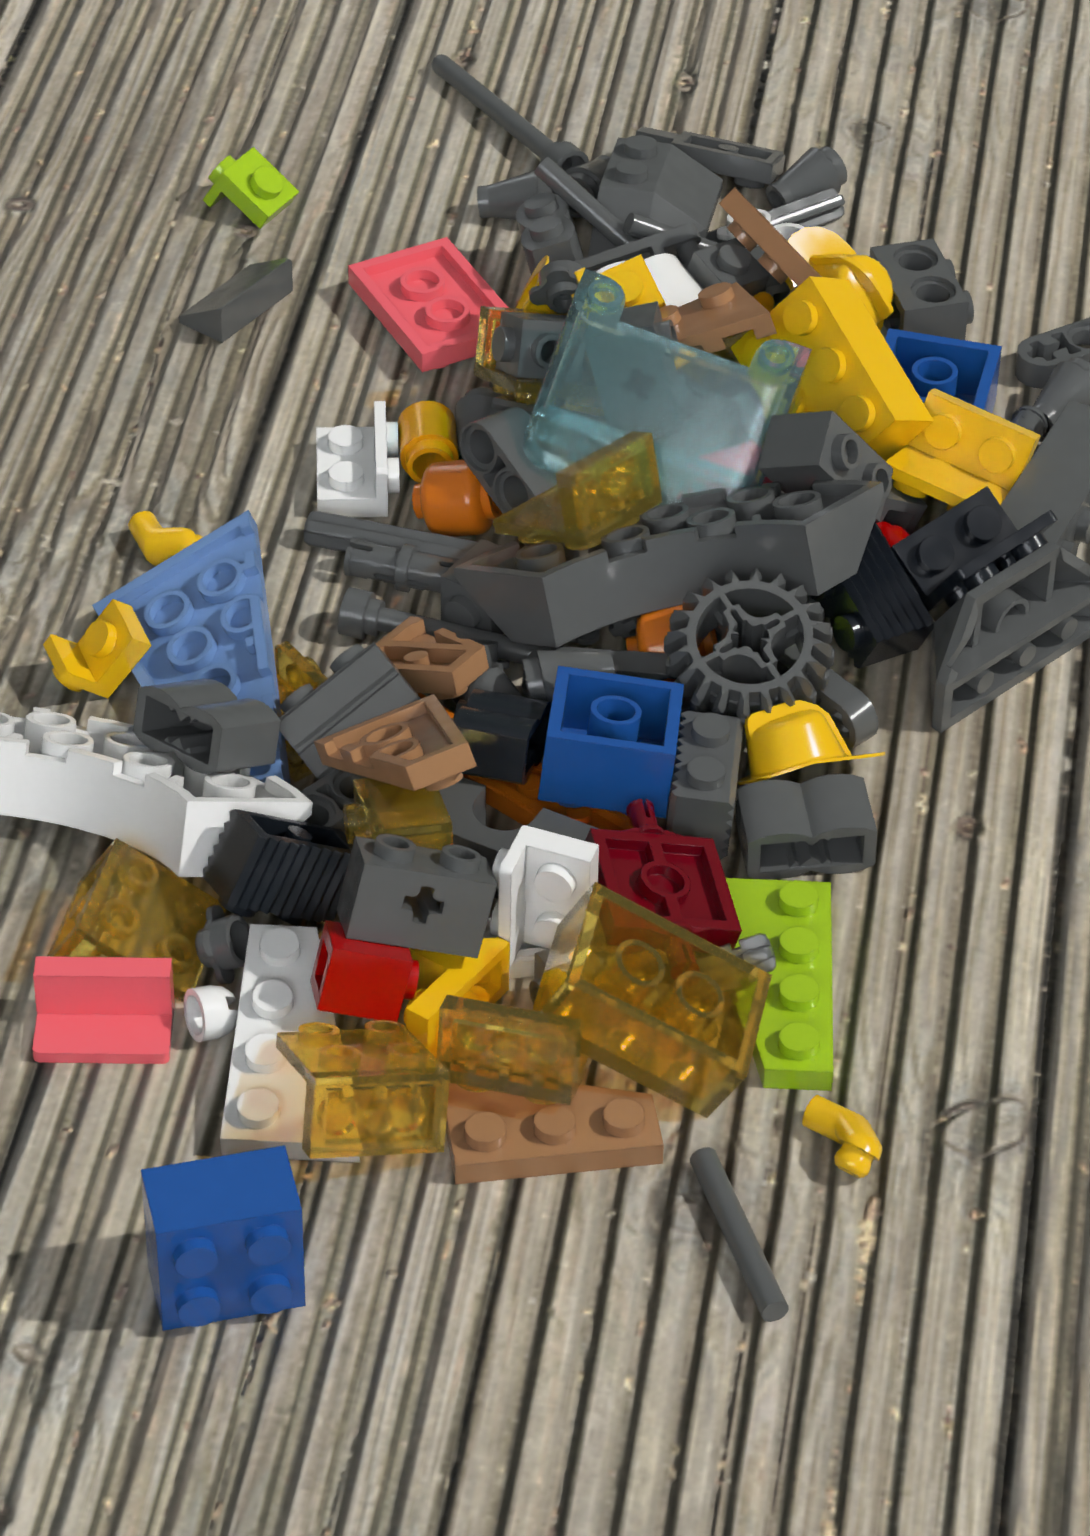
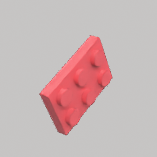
[348,237,512,373]

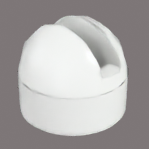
[184,985,238,1042]

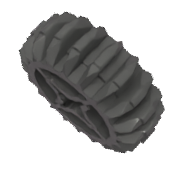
[664,567,835,734]

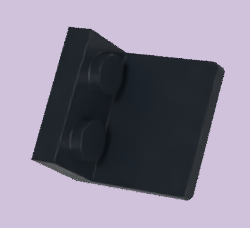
[891,486,1058,611]

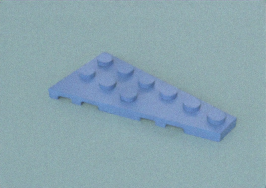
[92,510,291,785]

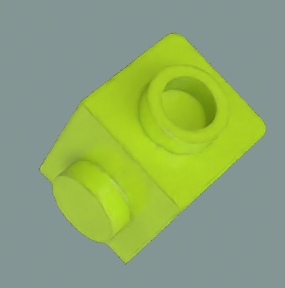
[203,147,299,229]

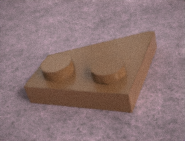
[375,616,489,700]

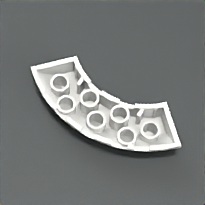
[0,707,313,877]

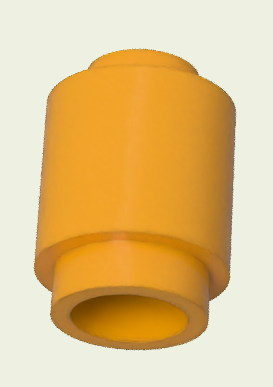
[398,401,459,483]

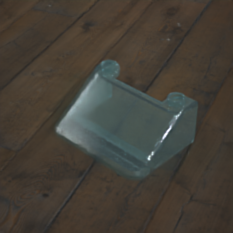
[523,269,812,508]

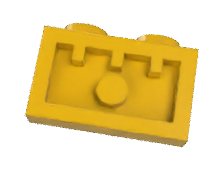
[886,388,1041,511]

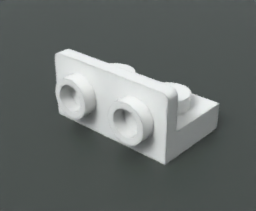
[316,401,400,518]
[490,825,599,966]

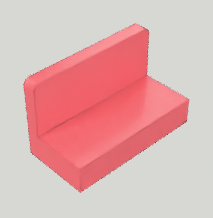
[32,956,175,1064]

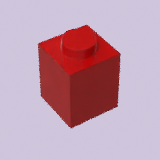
[310,920,419,1023]

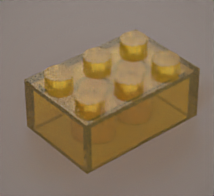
[528,882,772,1118]

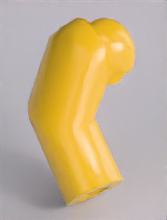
[802,1095,882,1178]

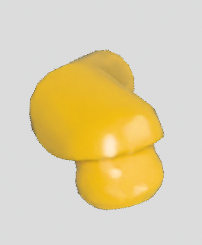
[128,511,203,566]

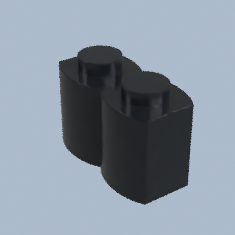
[451,688,552,785]

